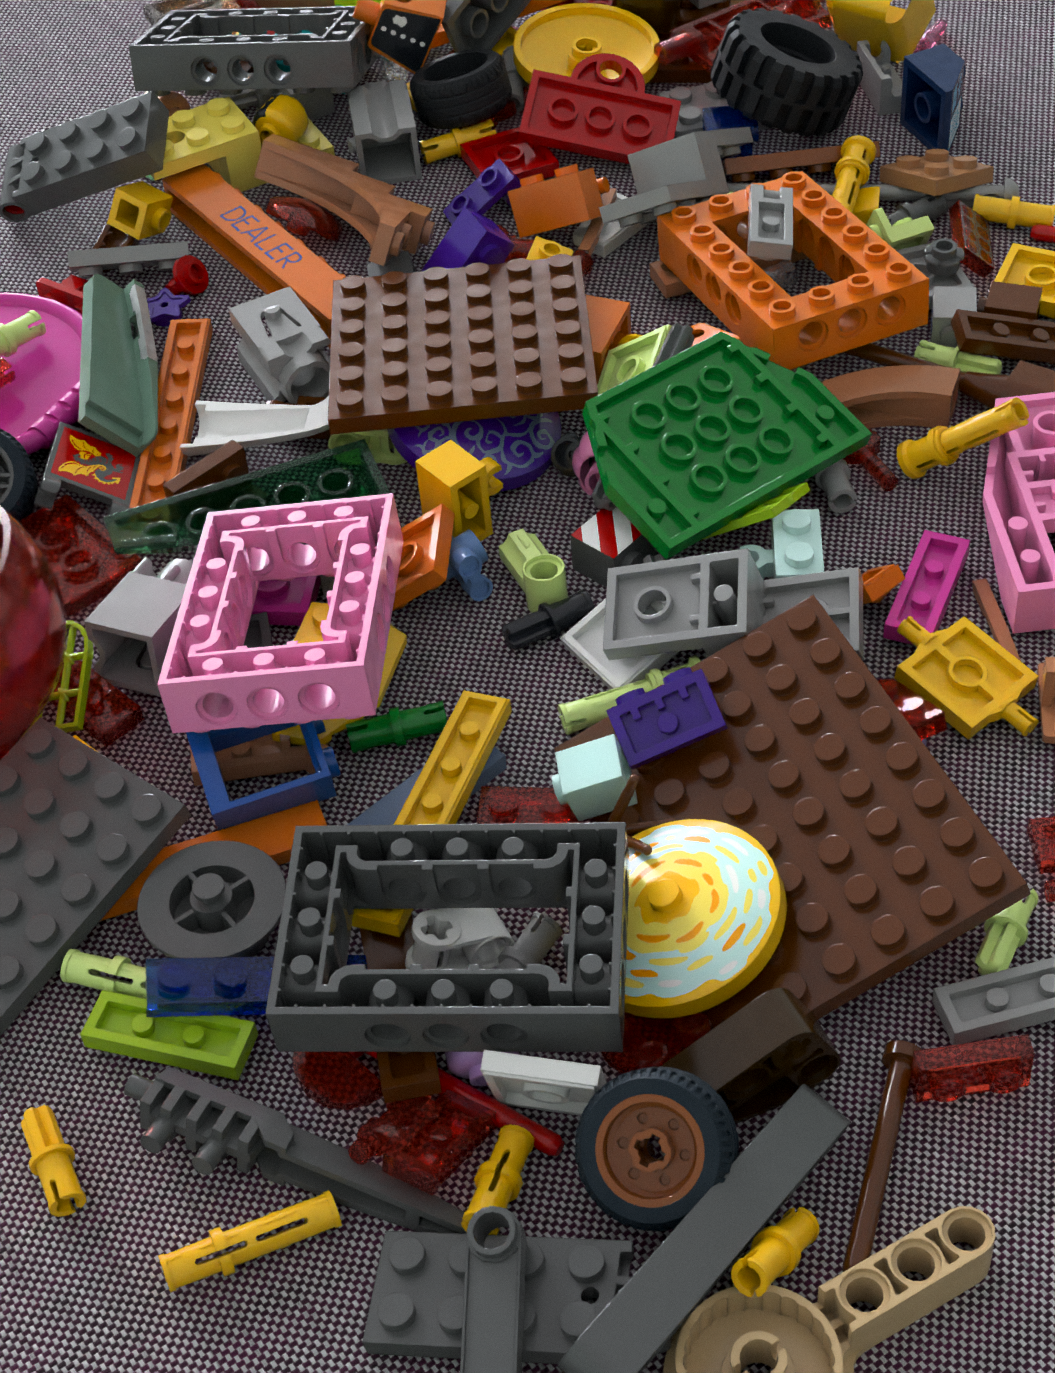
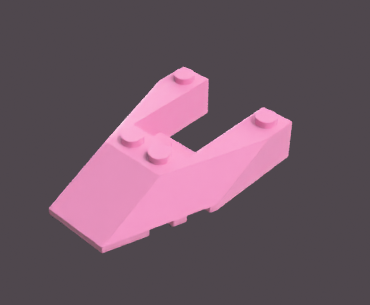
[982,392,1055,634]

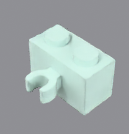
[740,509,824,579]

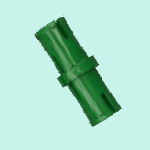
[346,700,447,753]

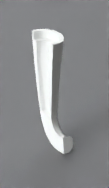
[180,396,329,457]

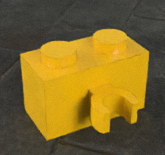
[415,440,503,542]

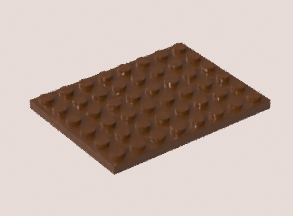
[554,595,1031,1028]

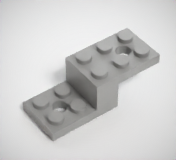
[599,127,753,228]
[603,548,864,661]

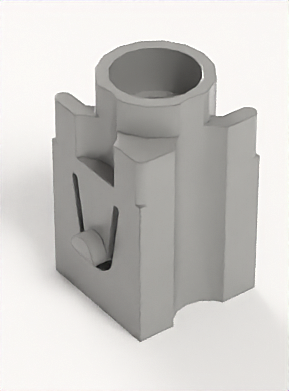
[347,80,422,184]
[229,286,331,404]
[84,557,193,697]

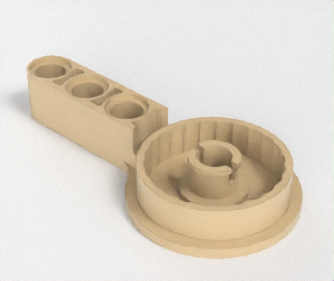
[663,1206,996,1373]

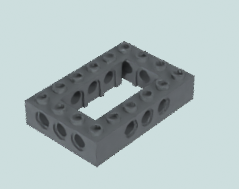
[129,6,380,97]
[265,822,630,1052]

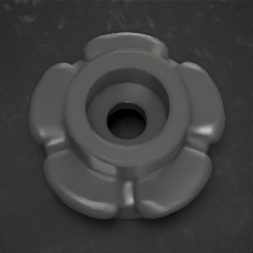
[923,238,965,276]

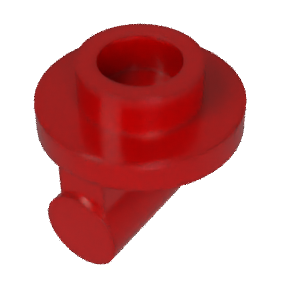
[164,255,209,295]

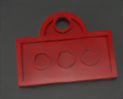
[518,53,681,164]

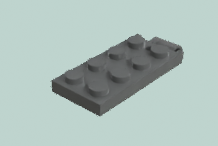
[362,1231,672,1364]

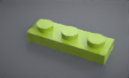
[80,990,258,1080]

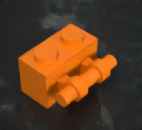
[507,164,610,238]

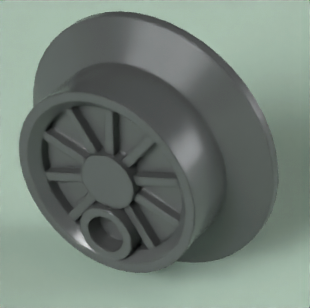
[137,841,286,971]

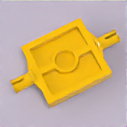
[894,616,1039,740]

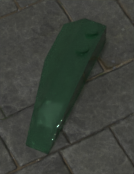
[103,439,391,554]

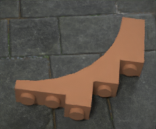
[254,134,435,266]

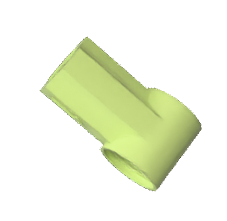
[499,528,568,613]

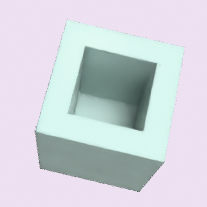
[552,734,638,821]

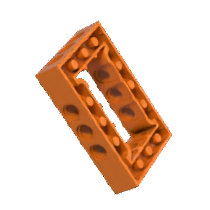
[657,171,929,370]

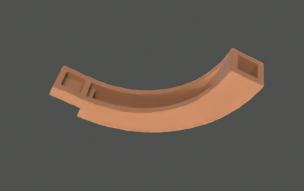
[821,365,960,429]

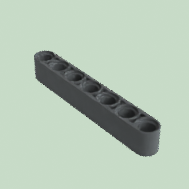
[557,1083,851,1373]

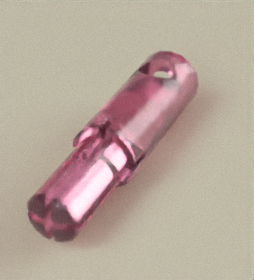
[913,19,947,53]

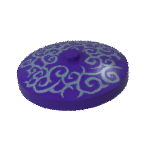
[387,412,561,492]

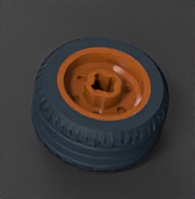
[575,1067,739,1231]

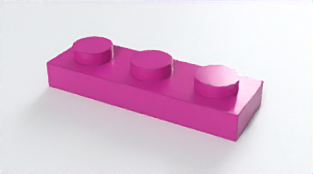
[883,530,970,645]

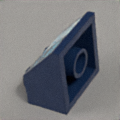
[900,43,966,152]

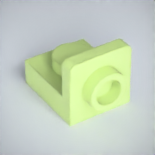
[866,208,935,250]

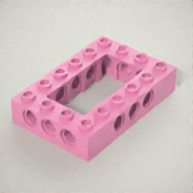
[157,493,404,734]

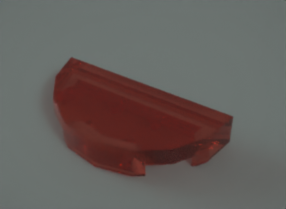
[293,1052,383,1110]

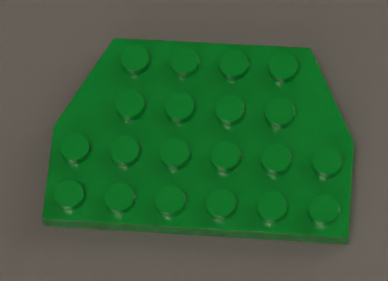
[582,332,872,560]

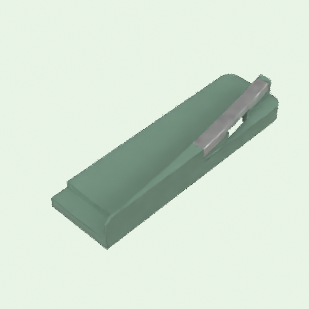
[78,274,158,457]

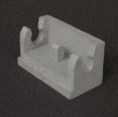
[857,40,903,116]

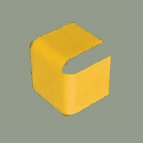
[826,0,936,63]

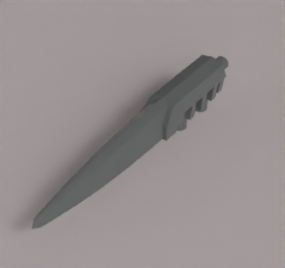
[124,1067,501,1235]

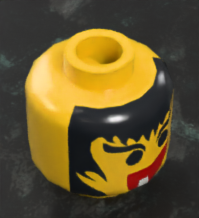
[252,94,309,144]

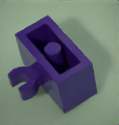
[421,207,515,271]

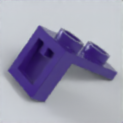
[443,158,521,224]

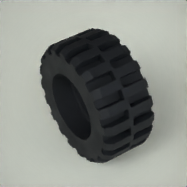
[711,8,863,136]

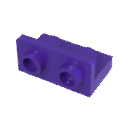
[606,667,728,770]

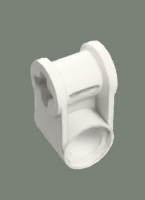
[405,908,515,969]

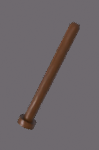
[842,1040,925,1272]

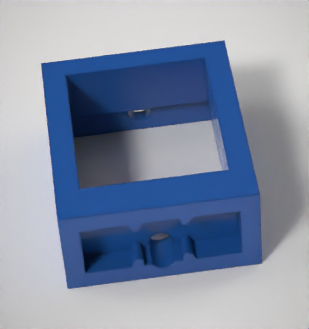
[186,720,341,831]

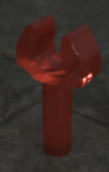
[843,428,899,492]

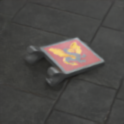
[34,421,141,535]

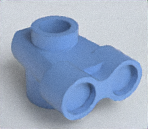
[446,529,493,601]

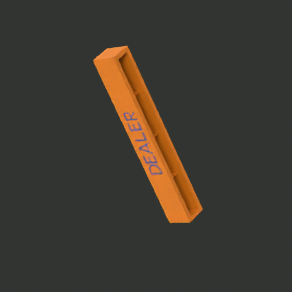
[162,164,346,349]

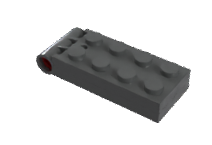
[0,91,169,223]

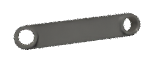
[460,1206,526,1373]

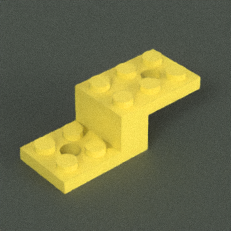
[150,96,335,192]

